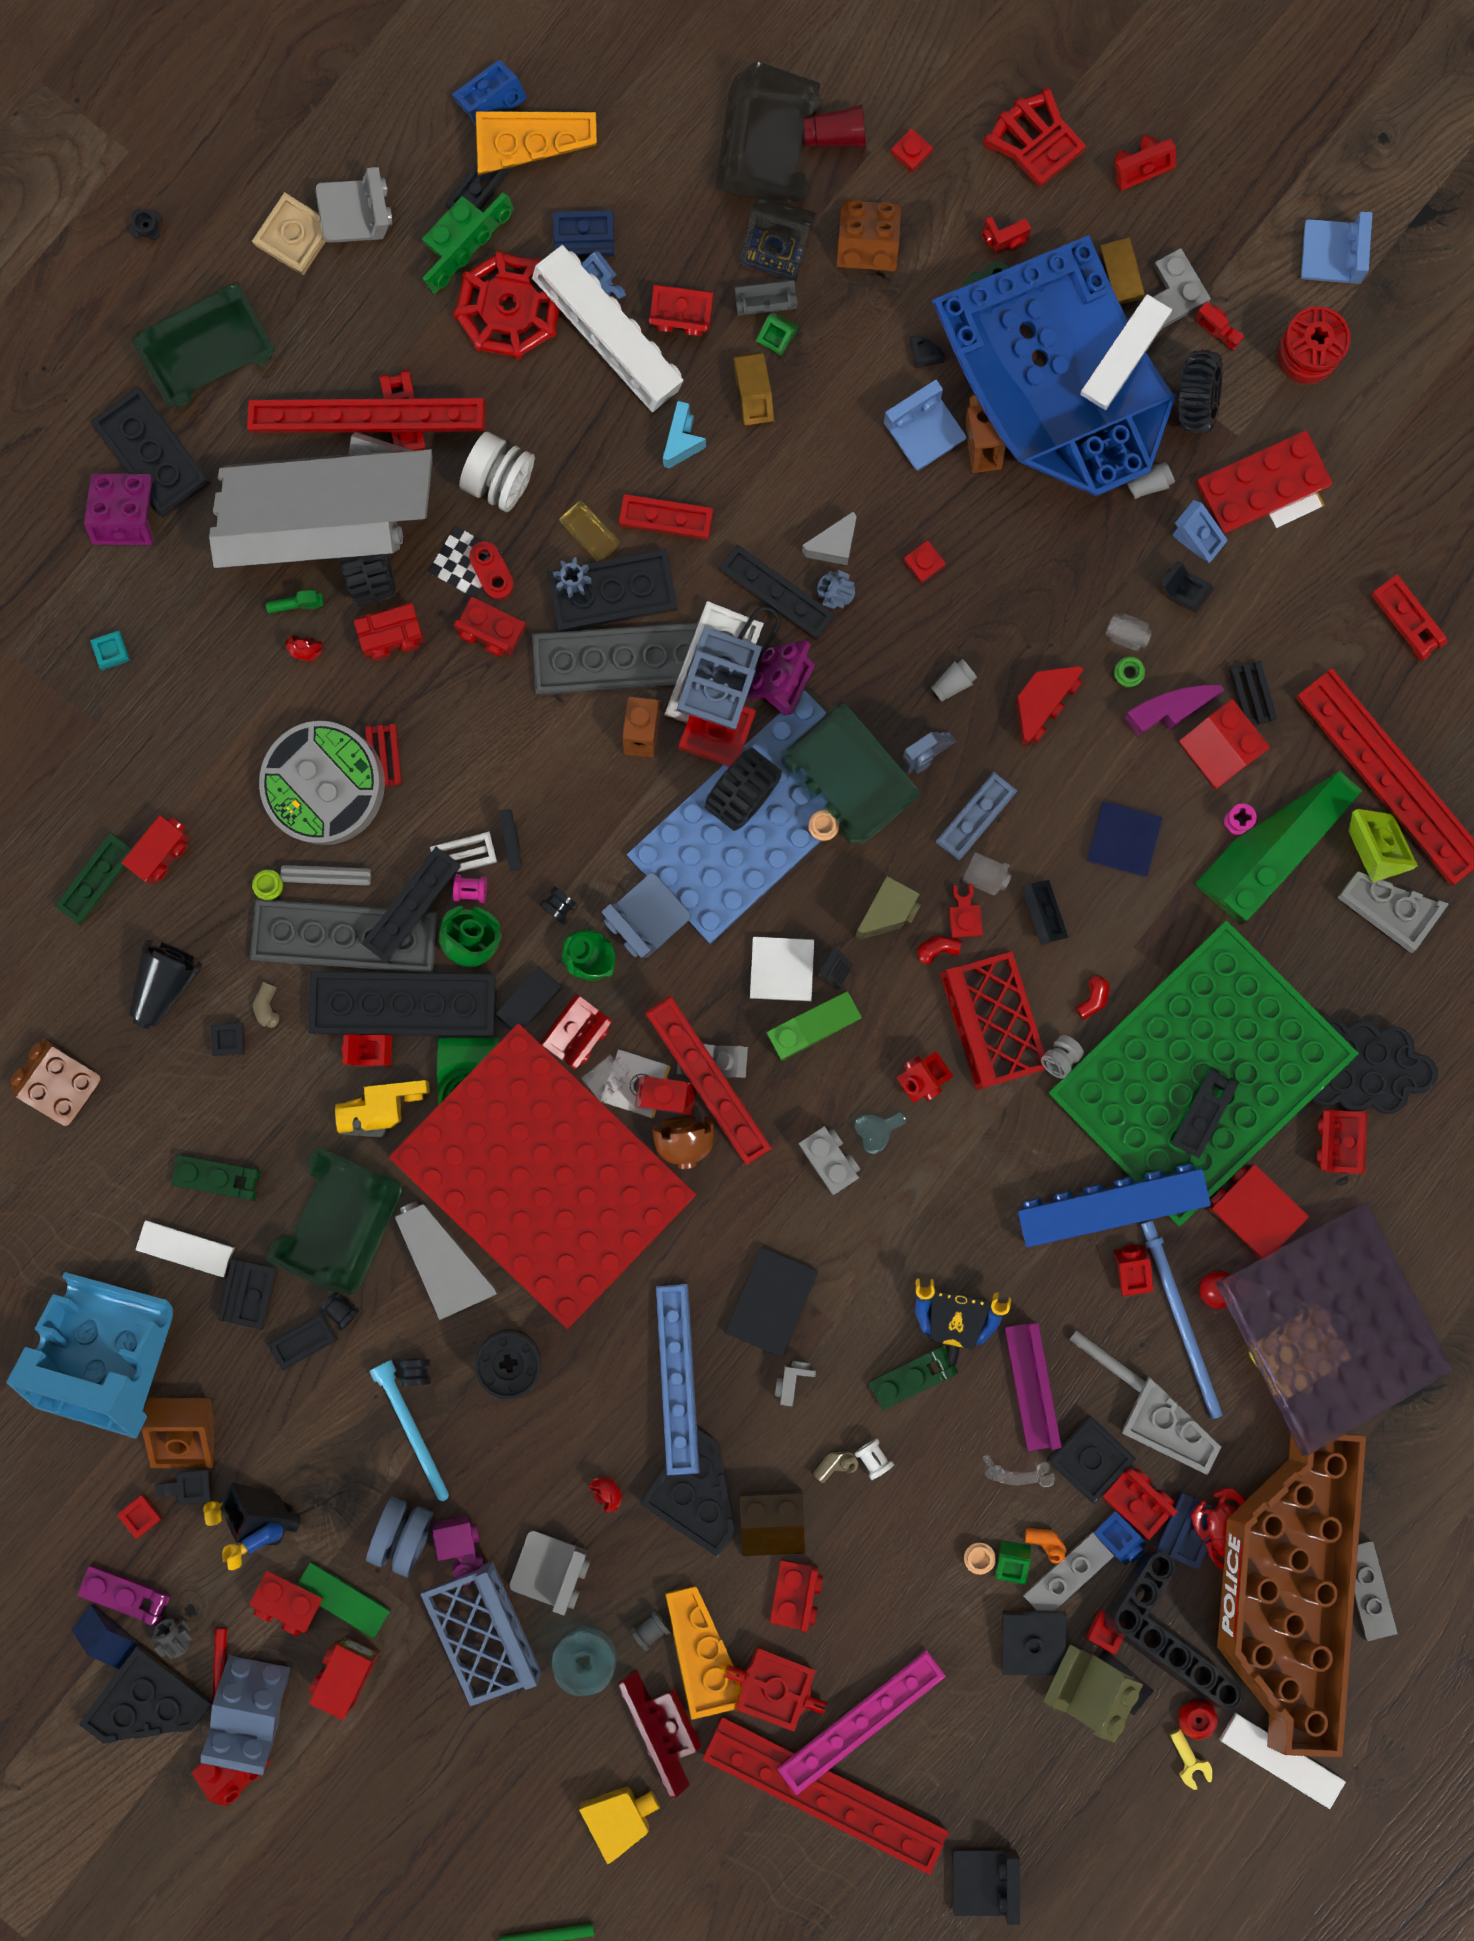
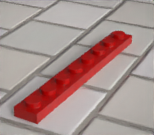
[247,398,486,433]

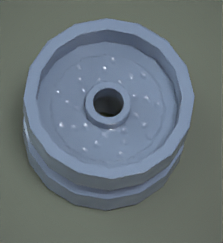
[366,1496,433,1578]

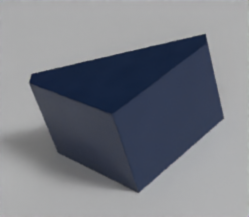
[72,1604,140,1669]

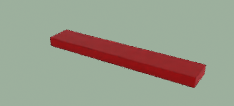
[645,995,772,1165]

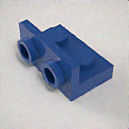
[452,59,527,127]

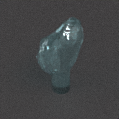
[854,1112,906,1154]

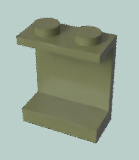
[1043,1644,1143,1743]

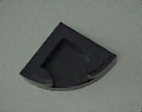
[909,336,945,368]

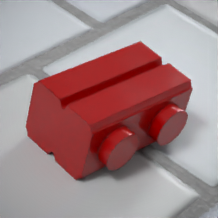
[354,602,425,661]

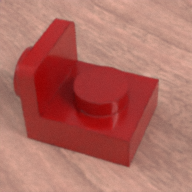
[1114,1244,1153,1297]

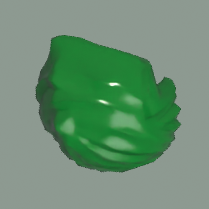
[561,928,615,981]

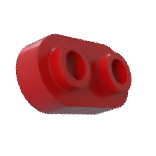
[469,542,514,601]

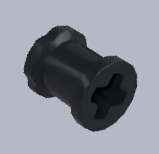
[318,1290,360,1331]

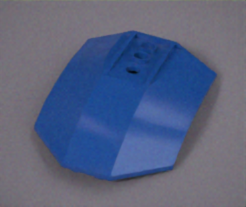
[932,235,1177,496]

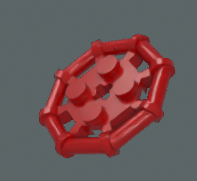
[453,250,560,360]

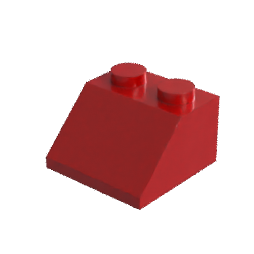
[1179,699,1270,790]

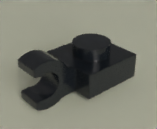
[155,1469,212,1505]

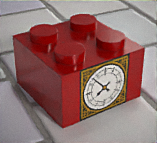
[308,1635,380,1720]

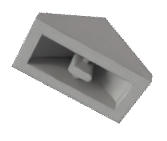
[802,512,857,565]

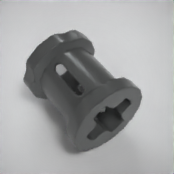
[630,1610,671,1652]

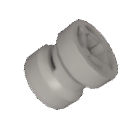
[1041,1035,1084,1078]

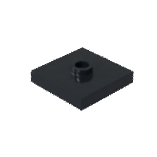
[1047,1415,1136,1504]
[1001,1611,1067,1675]

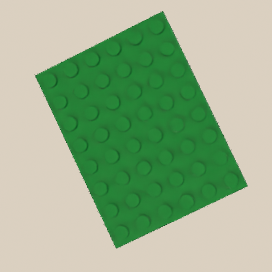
[1048,920,1359,1227]

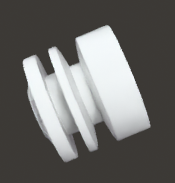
[459,432,535,512]

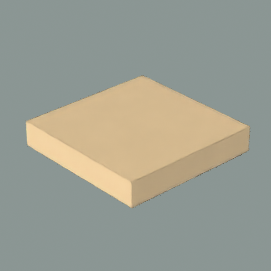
[252,192,326,275]

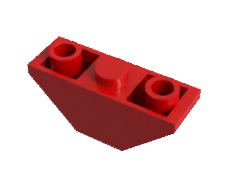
[1015,666,1084,747]

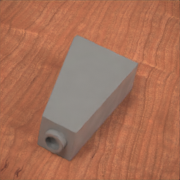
[395,1201,499,1320]

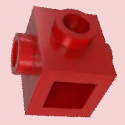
[897,1051,954,1103]

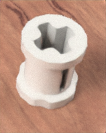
[854,1438,894,1480]

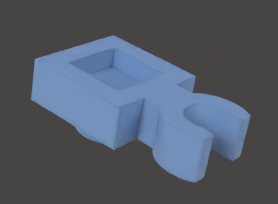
[581,251,626,299]

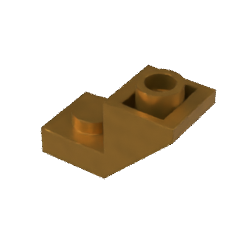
[733,351,774,426]

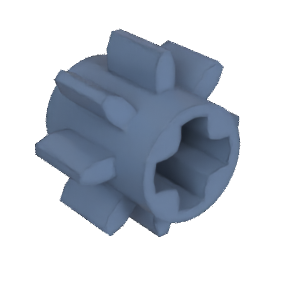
[553,557,592,598]
[817,570,855,609]

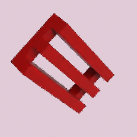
[365,724,402,787]

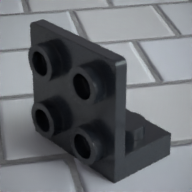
[953,1849,1020,1925]

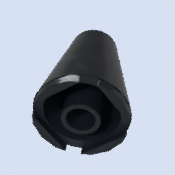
[129,940,202,1029]

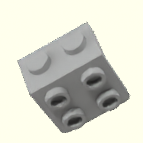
[315,167,392,243]
[510,1530,591,1615]

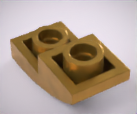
[1100,237,1145,305]

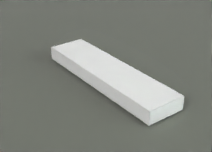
[1080,294,1173,410]
[1219,1712,1346,1809]

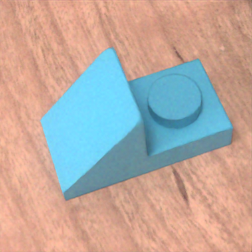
[663,401,706,468]

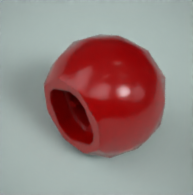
[1199,1270,1239,1310]

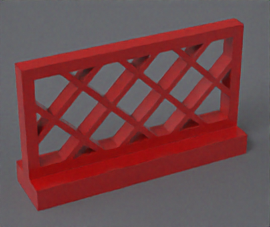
[940,951,1046,1091]

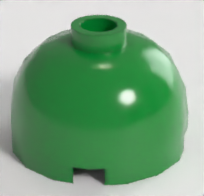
[439,906,502,967]

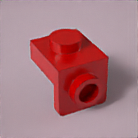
[982,216,1031,255]
[342,1034,392,1066]

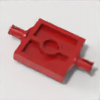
[723,1648,827,1732]

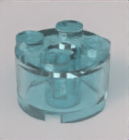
[552,1626,617,1696]

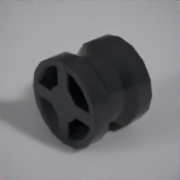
[539,886,578,924]
[399,1359,431,1386]

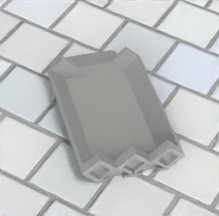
[209,449,433,568]

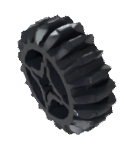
[1178,349,1223,434]

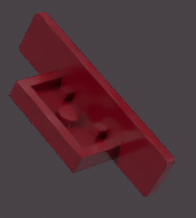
[618,1671,702,1799]

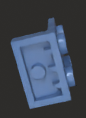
[1301,212,1372,284]
[884,380,966,471]

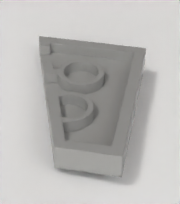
[1337,872,1448,953]

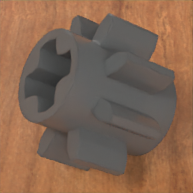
[151,1618,193,1659]

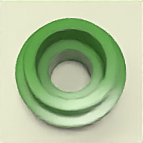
[1114,657,1145,687]

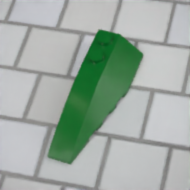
[1194,770,1362,925]

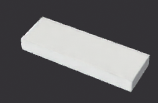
[136,1220,235,1278]

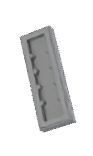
[1023,1531,1114,1611]
[1354,1540,1398,1642]

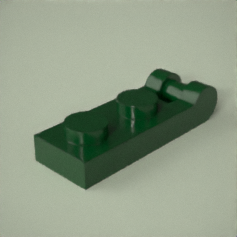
[171,1155,262,1201]
[869,1345,959,1411]

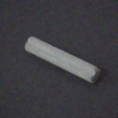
[280,865,372,885]

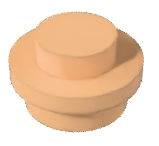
[808,810,839,841]
[964,1542,995,1575]

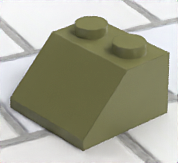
[855,876,921,940]

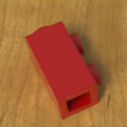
[121,815,190,885]

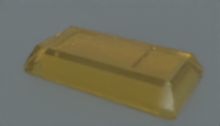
[559,500,621,562]

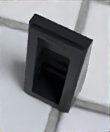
[818,948,852,990]

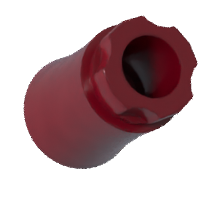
[803,104,866,148]

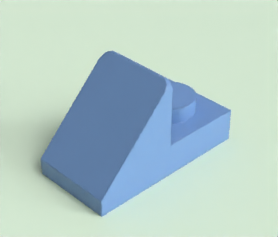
[1173,500,1228,563]

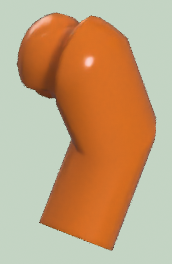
[1025,1527,1066,1564]

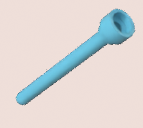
[369,1360,449,1501]

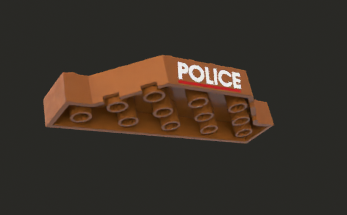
[1217,1428,1366,1757]

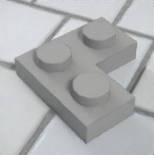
[1153,248,1211,329]

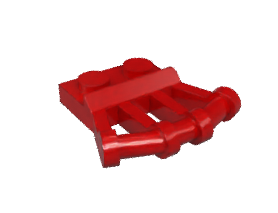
[982,87,1086,188]

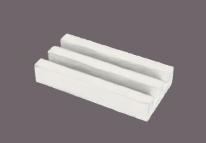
[430,832,497,873]

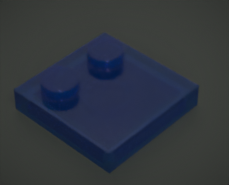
[1086,801,1163,877]

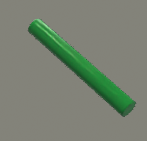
[499,1923,595,1941]

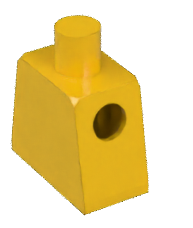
[579,1786,660,1864]

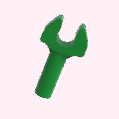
[266,590,324,614]

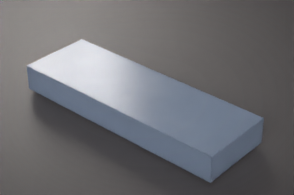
[935,772,1017,862]

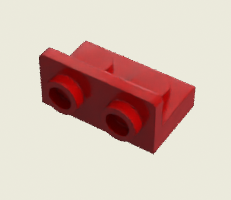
[453,597,526,657]
[770,1559,823,1633]

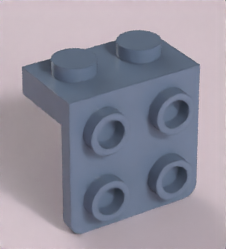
[602,873,691,958]

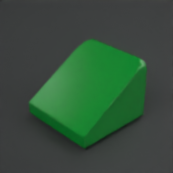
[756,312,799,356]
[994,1541,1031,1584]

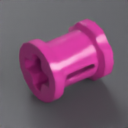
[1224,803,1257,835]
[453,874,487,904]

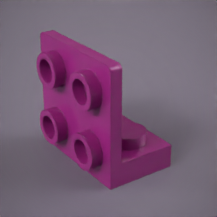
[84,473,153,545]

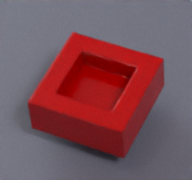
[891,128,933,173]
[903,540,946,584]
[117,1494,163,1539]
[1085,1610,1126,1655]

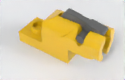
[335,1080,430,1137]

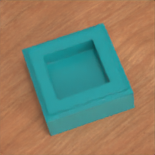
[90,630,131,670]

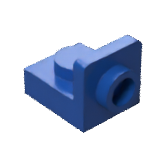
[1094,1511,1147,1565]

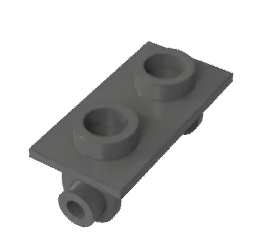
[735,280,798,316]

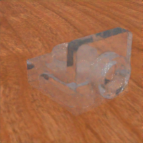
[962,852,1012,896]

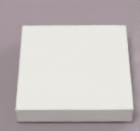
[750,937,814,1002]

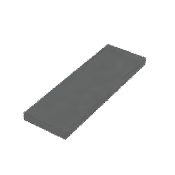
[532,623,699,695]
[250,899,439,974]

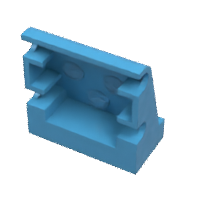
[6,1272,173,1439]

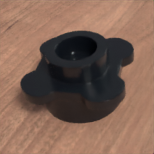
[130,209,162,241]

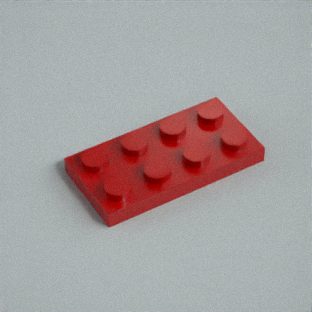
[1196,430,1333,535]

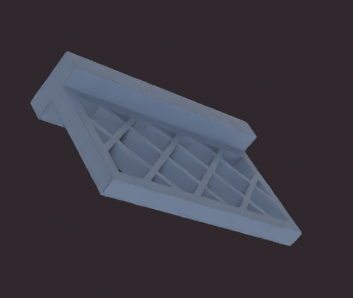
[421,1561,542,1707]

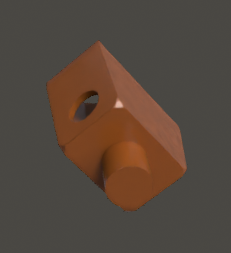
[965,395,1005,473]
[623,696,661,758]

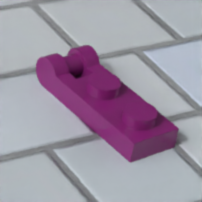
[77,1564,171,1626]

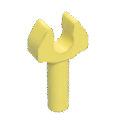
[1170,1729,1212,1790]

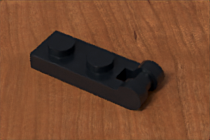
[1170,1067,1239,1158]

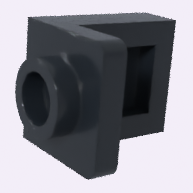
[1161,561,1214,613]

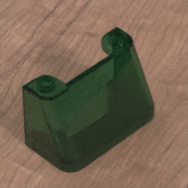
[131,281,275,408]
[266,1146,401,1295]

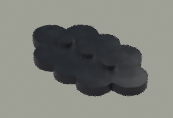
[1311,1019,1438,1114]

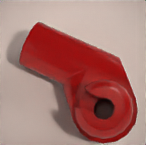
[917,935,962,964]
[1075,975,1110,1020]

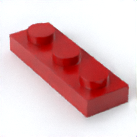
[619,494,713,541]

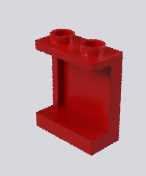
[1207,1164,1309,1262]

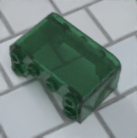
[780,702,921,845]

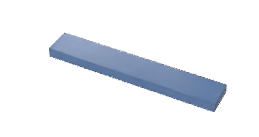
[656,1284,700,1475]

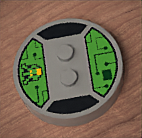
[259,721,385,845]

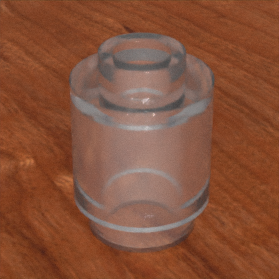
[1105,613,1153,652]

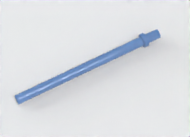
[1141,1220,1223,1419]

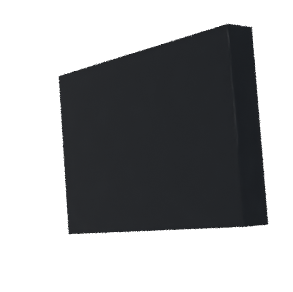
[725,1247,818,1358]

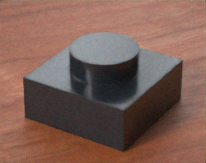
[211,1023,245,1056]

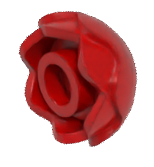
[285,635,324,661]
[589,1476,623,1513]
[1179,1699,1218,1740]

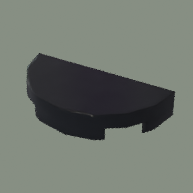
[499,809,522,871]

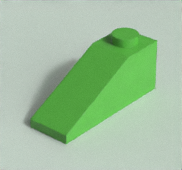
[767,991,862,1062]

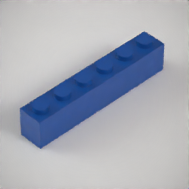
[1018,1163,1211,1248]

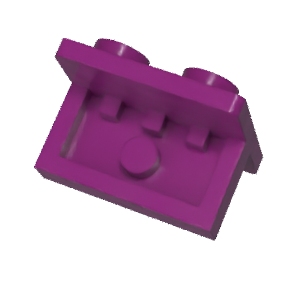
[747,640,815,715]

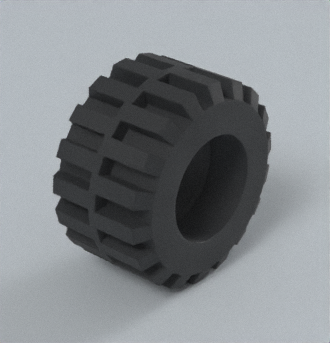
[339,554,396,607]
[704,748,782,831]

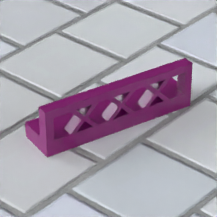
[1004,1321,1061,1451]

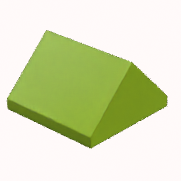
[1348,809,1418,883]

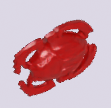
[1190,1487,1245,1571]

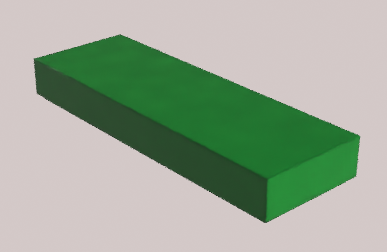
[297,1561,391,1639]

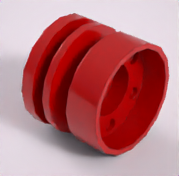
[1277,307,1350,384]

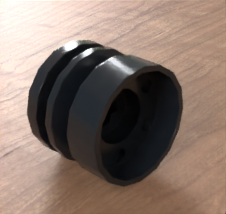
[475,1329,541,1399]

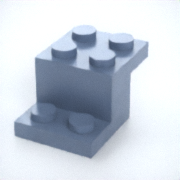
[676,627,762,730]
[200,1655,290,1775]

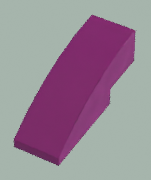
[1124,685,1224,737]

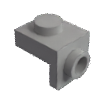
[775,1361,816,1406]

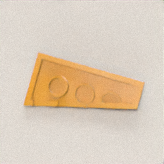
[475,111,597,175]
[665,1586,740,1720]

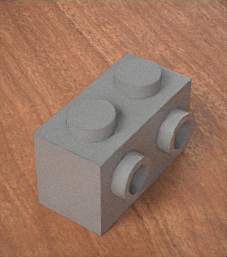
[798,1126,860,1196]

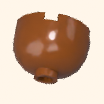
[652,1116,714,1169]

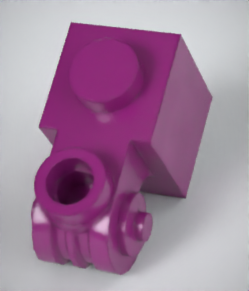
[431,1515,484,1585]

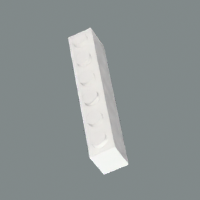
[532,245,683,413]

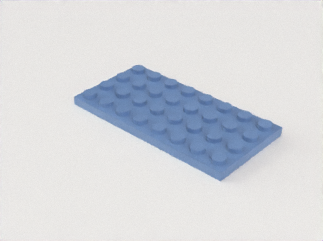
[627,690,888,944]

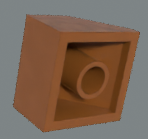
[141,1398,214,1468]

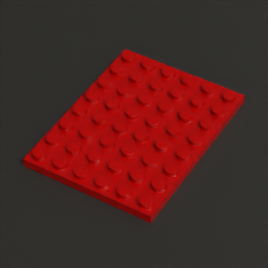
[388,1023,696,1330]

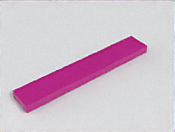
[777,1650,946,1796]

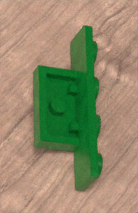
[422,192,514,294]

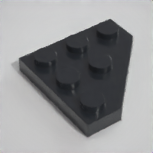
[640,1428,735,1557]
[79,1645,213,1744]

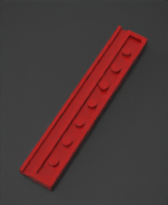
[1295,668,1474,886]
[702,1716,949,1875]

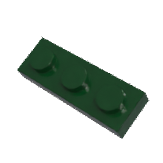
[54,833,132,926]

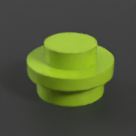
[252,870,283,900]

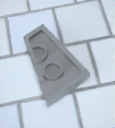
[1122,1376,1221,1475]

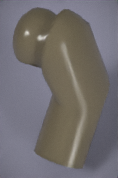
[253,982,279,1028]
[812,1451,859,1484]

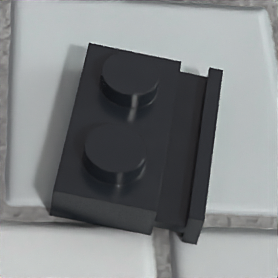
[218,1259,278,1330]

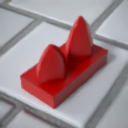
[1115,135,1176,191]

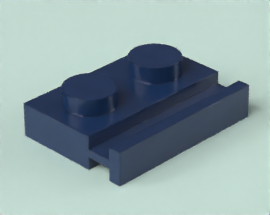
[553,210,615,258]
[1155,1492,1215,1570]

